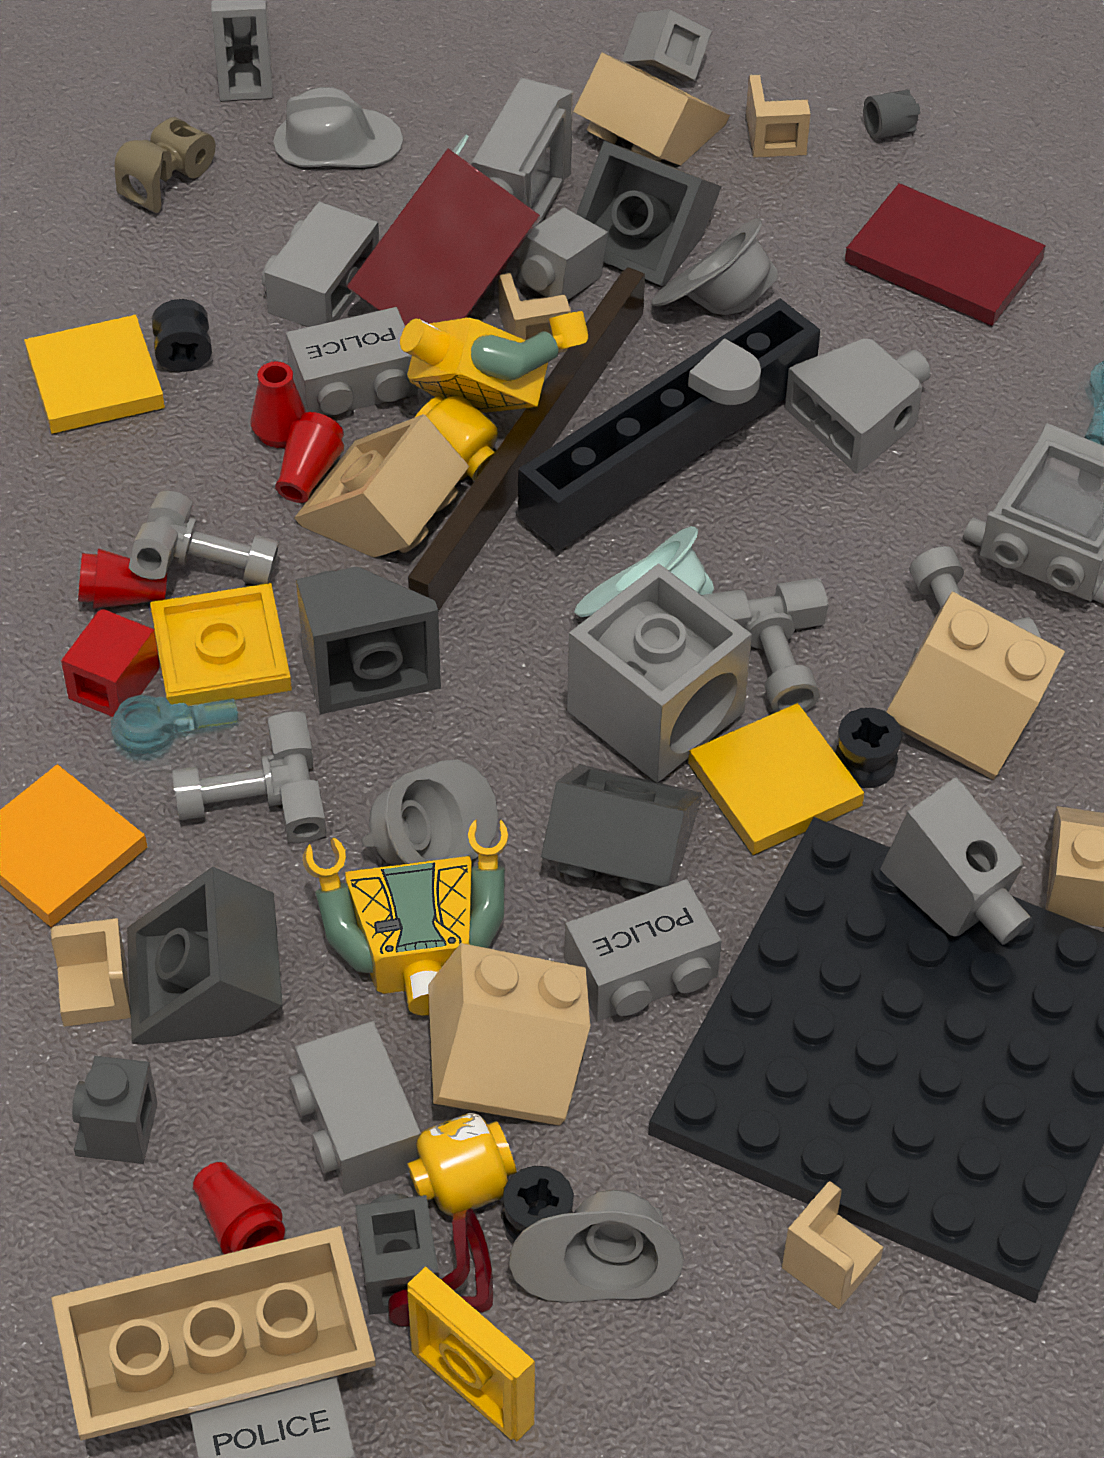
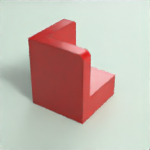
[61,609,160,721]

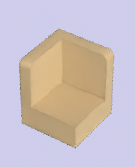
[746,75,811,157]
[499,273,571,353]
[51,918,131,1027]
[782,1181,883,1309]

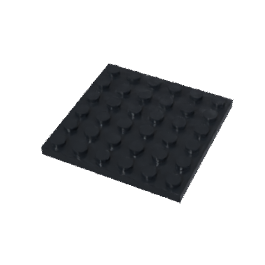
[648,817,1104,1303]

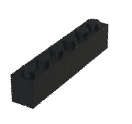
[518,298,821,551]

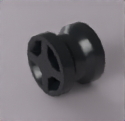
[151,299,212,372]
[835,708,902,788]
[503,1166,574,1244]

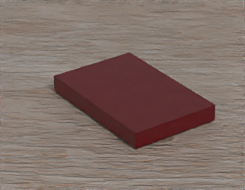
[347,148,541,326]
[845,183,1046,326]

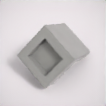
[622,9,712,81]

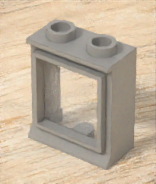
[472,77,573,258]
[980,423,1104,602]

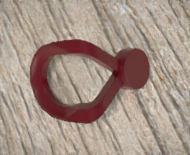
[388,1208,493,1327]

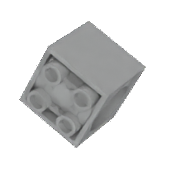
[567,563,752,783]

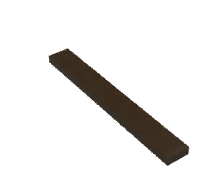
[408,267,645,612]

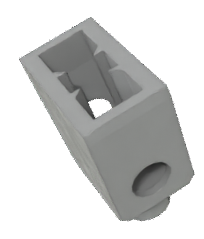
[211,0,273,101]
[785,338,931,474]
[880,777,1032,944]

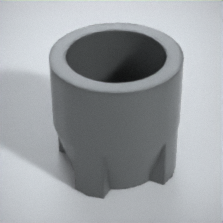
[863,89,920,139]

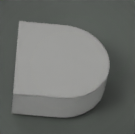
[688,338,761,405]

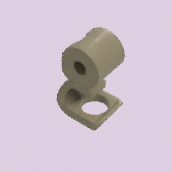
[114,117,216,213]

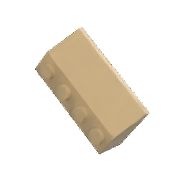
[51,1226,376,1441]

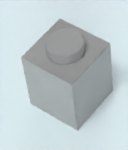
[517,207,608,300]

